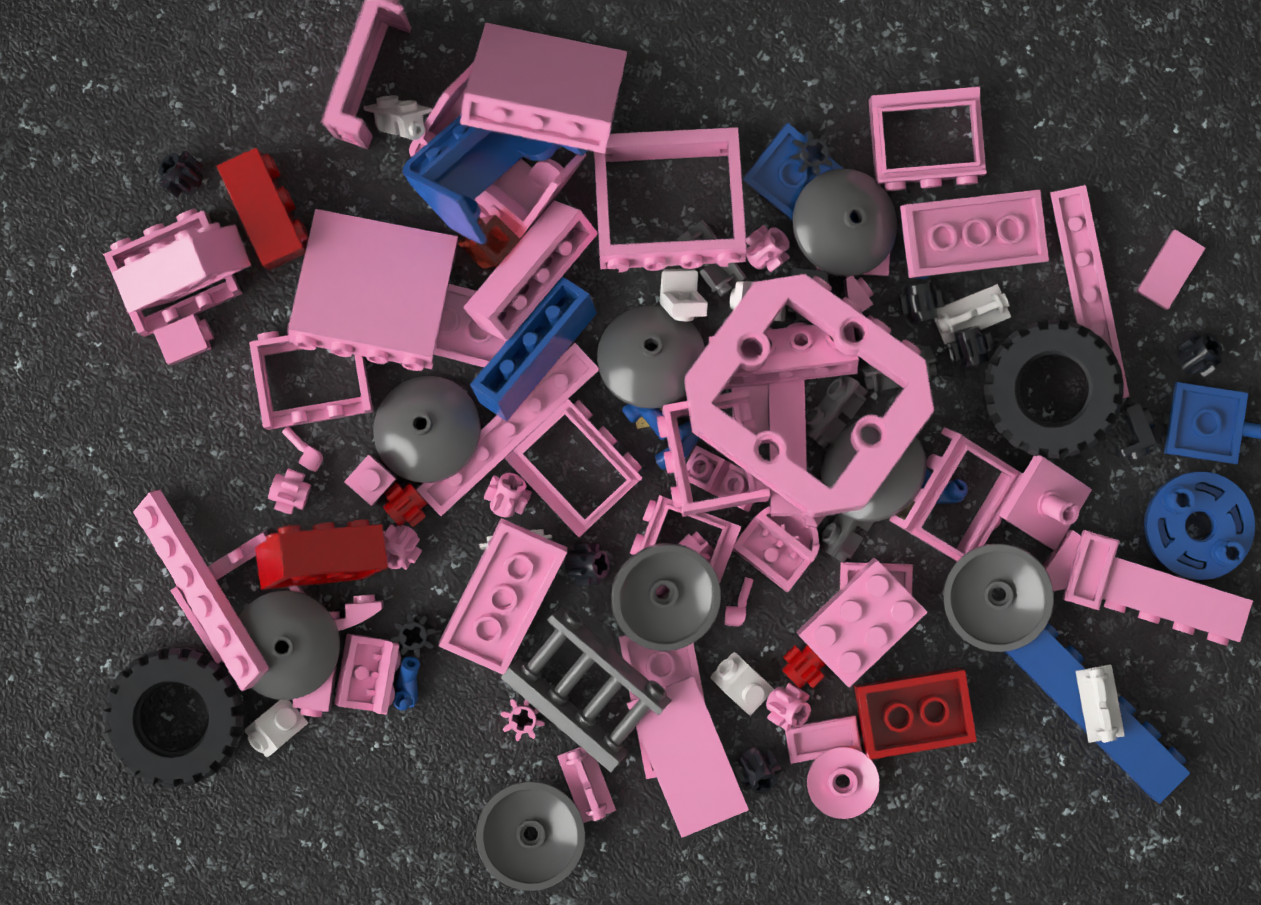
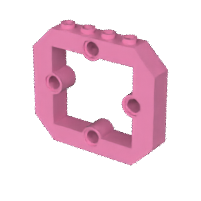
[684,274,934,518]

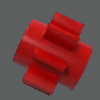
[383,483,427,527]
[782,645,826,689]

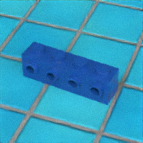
[470,276,597,421]

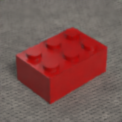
[217,148,309,270]
[255,520,388,590]
[854,667,977,760]

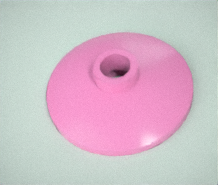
[807,747,879,819]

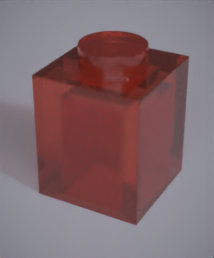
[458,214,520,269]

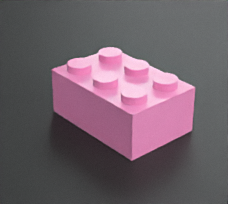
[112,223,251,313]
[796,557,927,687]

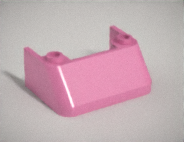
[409,62,587,240]

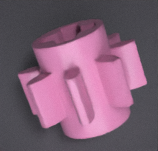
[746,225,790,272]
[268,469,311,514]
[484,473,532,517]
[383,525,422,570]
[766,683,811,731]
[501,698,545,741]

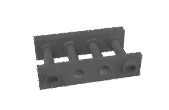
[501,607,672,772]

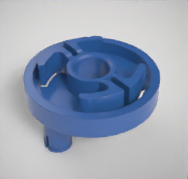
[1144,472,1255,580]

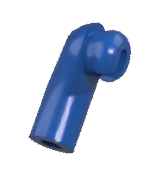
[622,404,667,440]
[655,421,700,470]
[921,468,968,504]
[393,656,420,711]

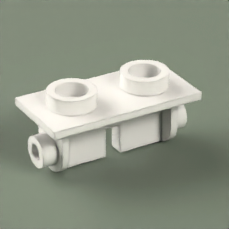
[364,95,432,140]
[934,284,1011,344]
[1075,664,1125,743]

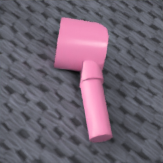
[282,426,323,472]
[725,577,754,627]

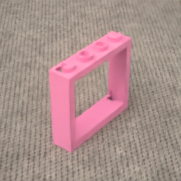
[594,127,746,272]

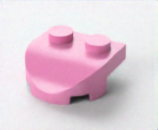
[733,506,820,592]

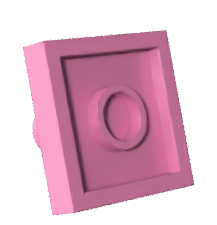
[998,455,1092,551]

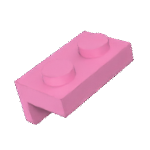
[334,634,401,715]

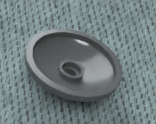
[793,169,897,277]
[597,305,705,409]
[373,376,481,483]
[821,417,927,522]
[612,543,721,651]
[944,543,1053,652]
[238,590,340,700]
[476,781,585,891]

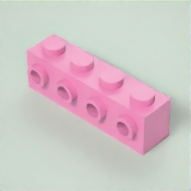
[463,200,598,341]
[709,322,859,389]
[1102,557,1253,646]

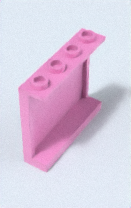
[322,0,411,149]
[460,23,627,153]
[288,209,458,371]

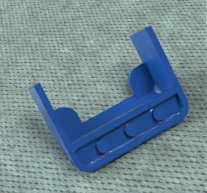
[403,114,587,244]

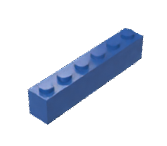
[1005,623,1190,804]

